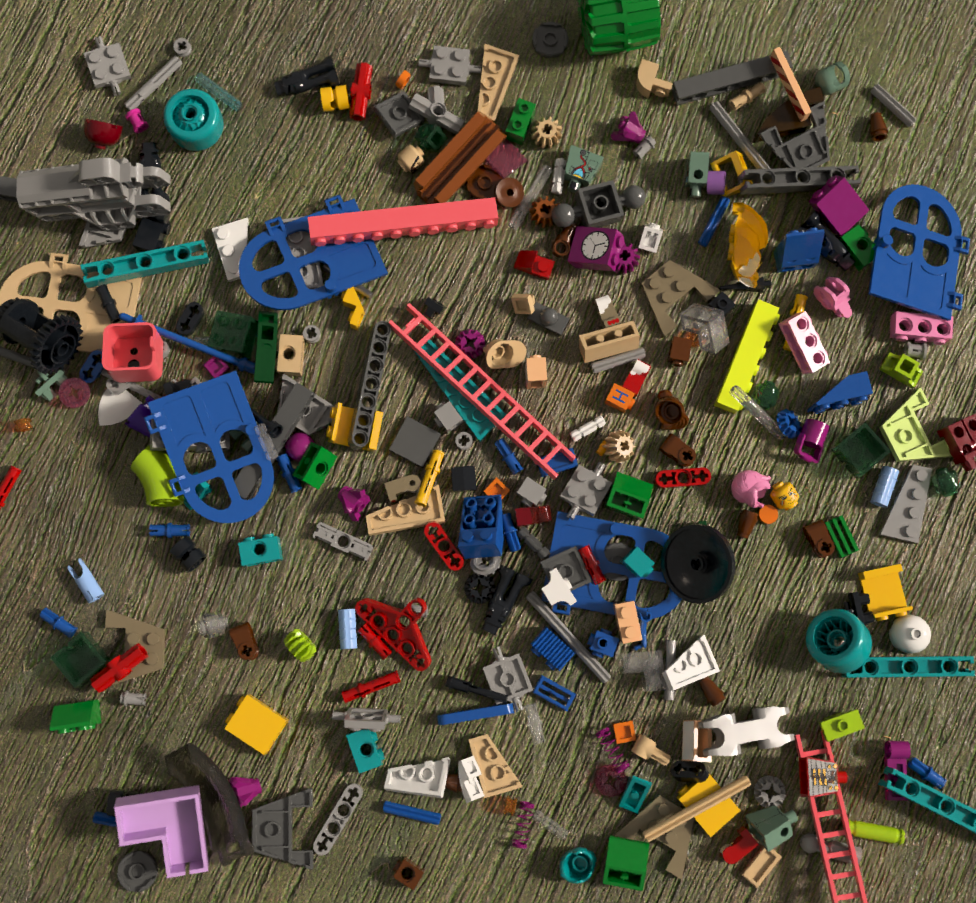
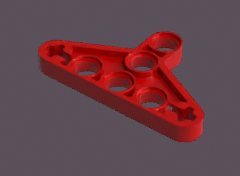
[355,598,431,671]

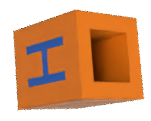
[604,383,636,413]

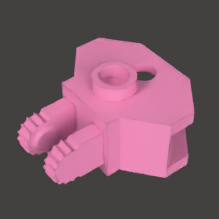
[813,277,852,318]

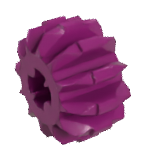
[615,242,640,274]

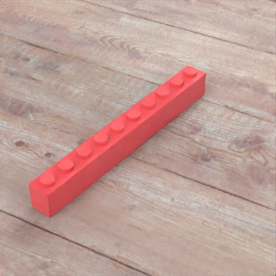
[308,197,499,247]

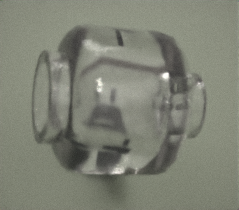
[197,611,228,639]

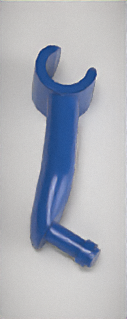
[633,609,652,651]

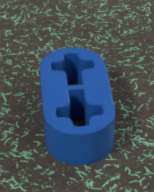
[79,349,104,383]

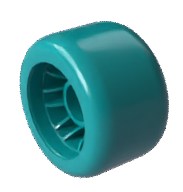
[163,89,224,151]
[806,609,872,673]

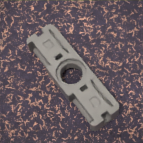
[313,522,373,561]

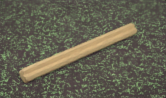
[643,776,751,842]

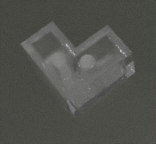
[680,303,730,354]
[620,650,666,692]

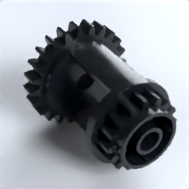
[0,297,83,375]

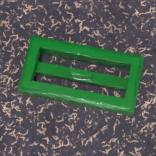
[825,515,859,558]

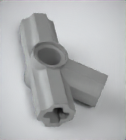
[408,86,465,135]

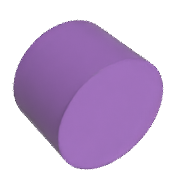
[707,171,726,195]

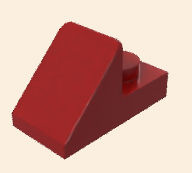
[513,250,555,280]

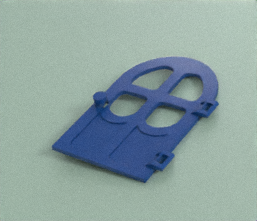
[868,184,970,321]
[239,195,388,310]
[144,370,274,523]
[541,511,682,619]

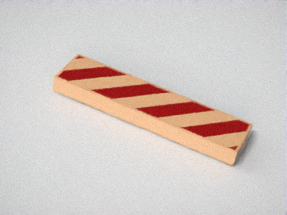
[770,47,811,122]

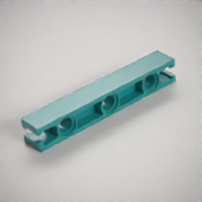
[80,240,209,288]
[841,656,975,678]
[878,766,976,834]

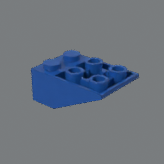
[774,228,825,273]
[807,371,873,414]
[458,494,504,559]

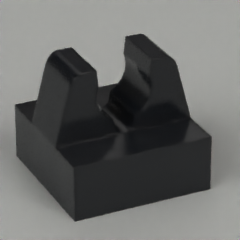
[424,297,447,319]

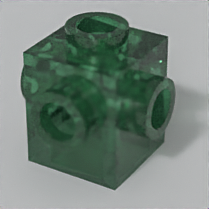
[414,123,448,152]

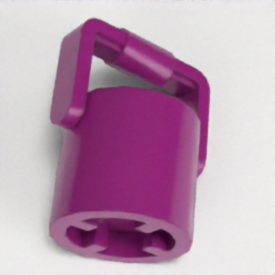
[794,419,829,463]

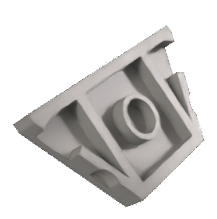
[79,222,126,248]
[277,374,334,436]

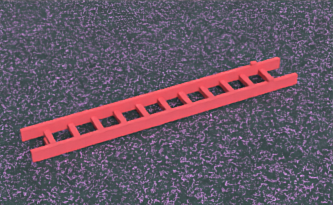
[388,303,576,480]
[794,731,868,903]

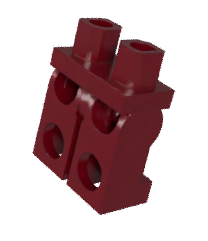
[937,413,976,472]

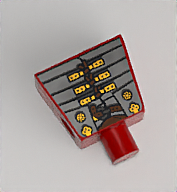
[799,757,848,797]

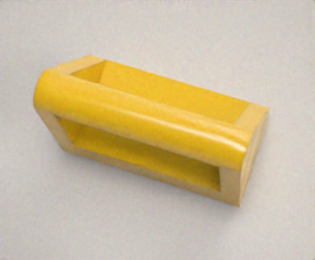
[710,151,753,197]

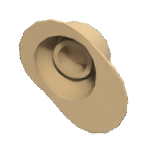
[483,339,526,369]

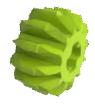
[284,629,317,662]

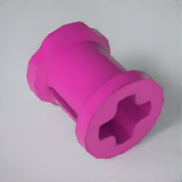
[125,108,149,134]

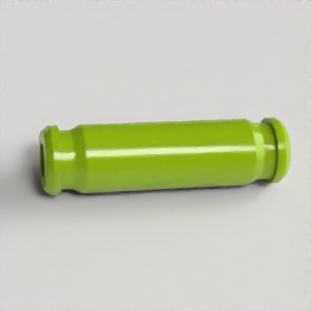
[843,819,905,845]

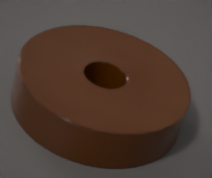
[494,177,524,209]

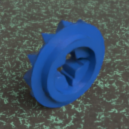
[777,409,802,439]

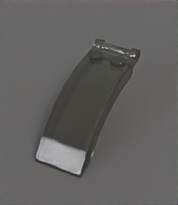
[164,743,254,866]

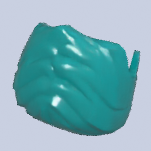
[560,847,597,884]

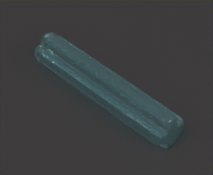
[195,72,242,111]

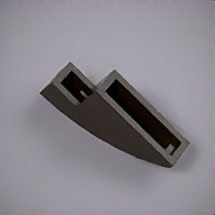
[754,87,824,143]

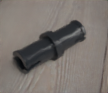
[95,284,121,324]

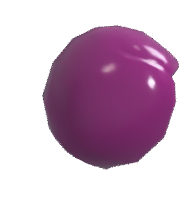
[285,433,316,463]

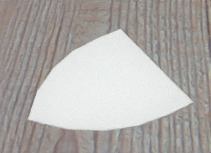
[98,382,142,426]

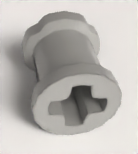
[903,341,927,360]

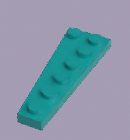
[413,339,506,442]

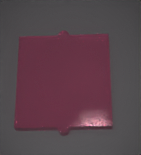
[486,139,527,179]

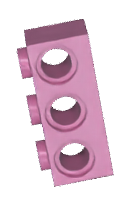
[778,311,830,374]
[890,311,953,345]

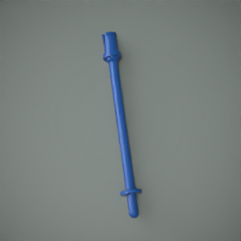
[119,313,255,374]

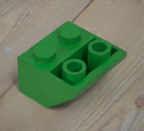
[604,472,653,521]
[50,700,101,734]
[603,836,650,891]

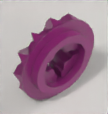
[455,329,485,359]

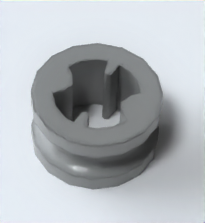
[173,38,192,57]
[303,325,321,343]
[455,432,473,450]

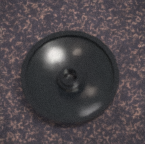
[661,524,736,604]

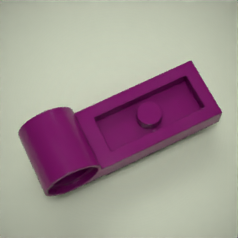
[884,741,911,801]

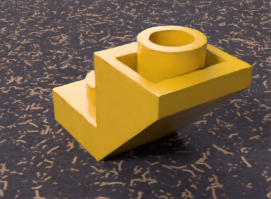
[341,287,365,331]

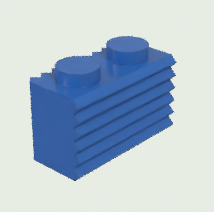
[530,627,575,671]

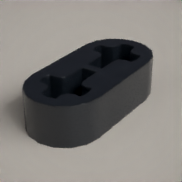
[176,302,205,337]
[670,761,709,783]

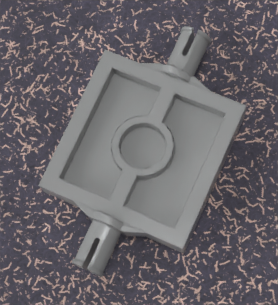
[84,36,131,96]
[419,45,481,86]
[560,462,612,520]
[483,646,533,712]
[332,707,401,732]

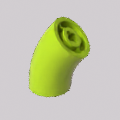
[130,445,184,507]

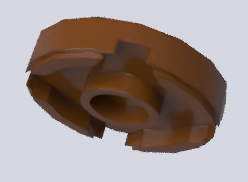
[466,164,502,199]

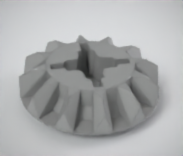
[470,556,501,577]
[754,776,786,808]

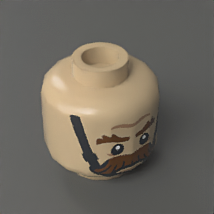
[397,145,424,173]

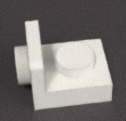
[638,222,663,253]

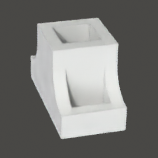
[541,568,577,606]

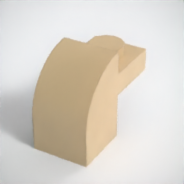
[636,59,673,98]

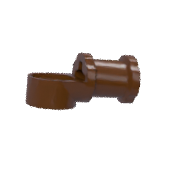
[551,223,577,258]

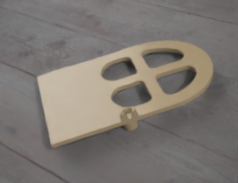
[0,253,142,353]

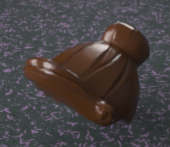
[655,390,689,430]

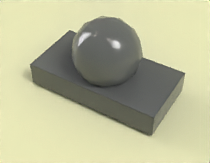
[527,302,570,336]

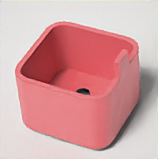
[102,322,163,383]

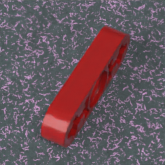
[655,467,711,489]
[424,521,464,571]

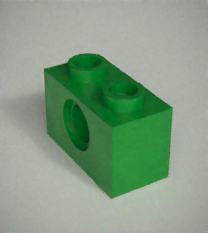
[505,98,536,145]
[839,224,876,271]
[292,442,338,490]

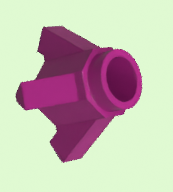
[611,111,646,144]
[338,486,370,522]
[227,777,262,809]

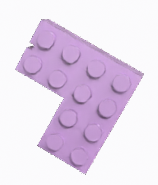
[114,785,209,878]

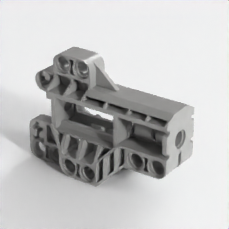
[16,157,171,231]

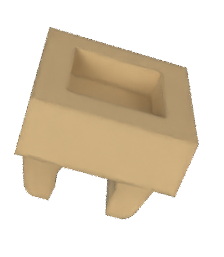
[511,294,535,314]

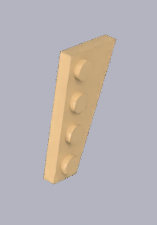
[478,44,519,122]
[366,485,445,536]

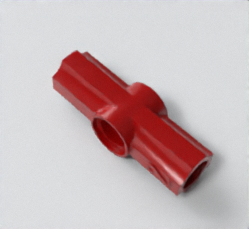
[349,62,373,121]
[90,643,149,693]

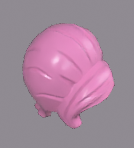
[731,470,771,508]

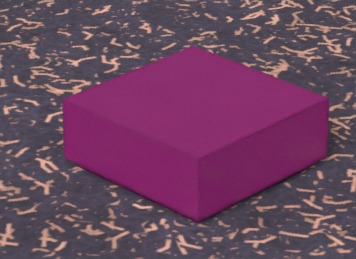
[203,357,230,378]

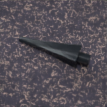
[719,277,771,292]

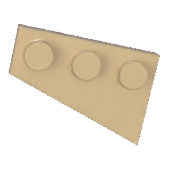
[468,734,523,798]

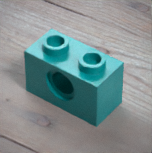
[238,533,283,567]
[620,547,654,578]
[346,729,385,774]

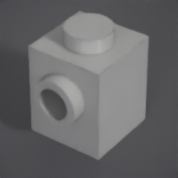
[433,401,463,434]
[516,477,547,507]

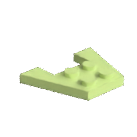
[879,387,952,462]

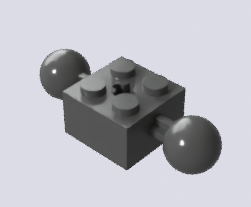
[551,180,646,228]

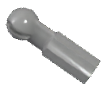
[800,833,862,864]

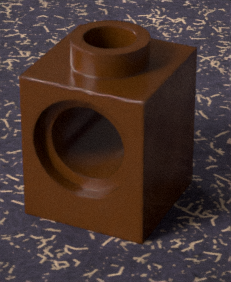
[667,336,692,367]
[392,857,425,890]

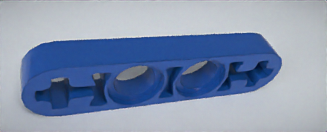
[437,703,514,725]

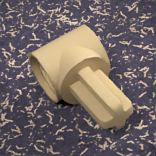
[631,734,671,766]

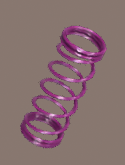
[595,727,630,773]
[512,801,535,849]

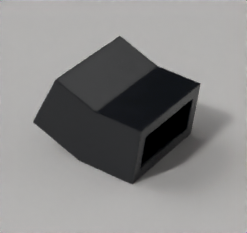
[451,466,477,493]

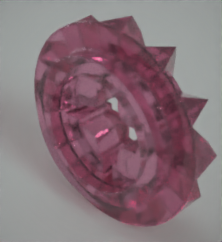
[58,377,90,408]
[595,764,627,797]

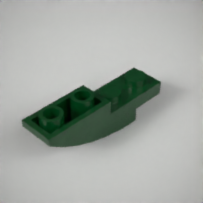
[254,311,278,384]

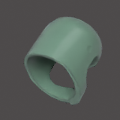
[815,61,850,95]

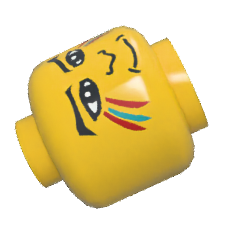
[770,481,799,511]

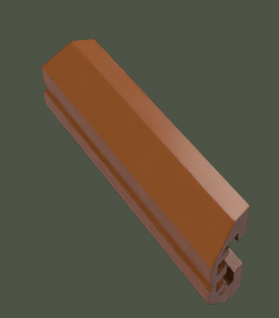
[413,111,507,204]

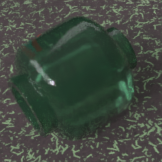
[752,380,780,410]
[931,467,961,497]

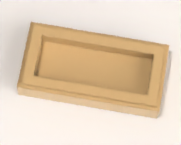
[740,846,782,888]

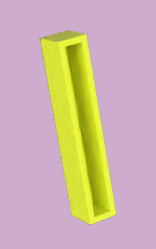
[714,299,780,414]

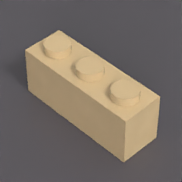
[579,321,640,363]

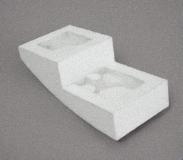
[458,756,484,804]

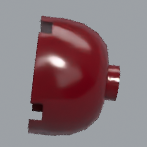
[84,118,123,149]

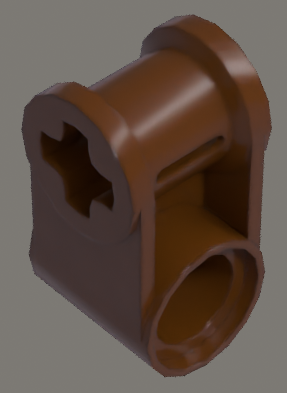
[658,433,696,467]
[803,519,835,558]
[229,621,259,660]

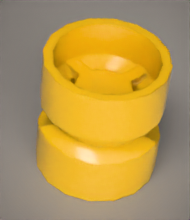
[320,85,350,112]

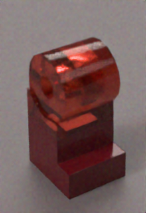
[515,505,552,528]

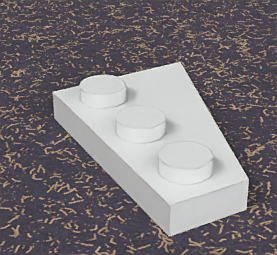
[212,217,249,282]
[662,635,720,691]
[384,757,451,798]

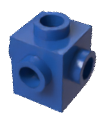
[587,628,619,658]

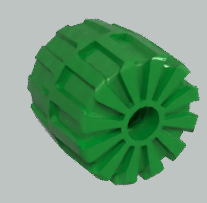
[577,0,661,56]

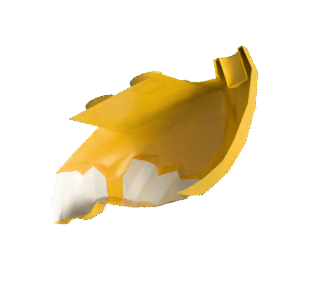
[727,202,768,288]

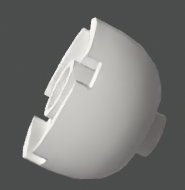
[889,615,931,654]

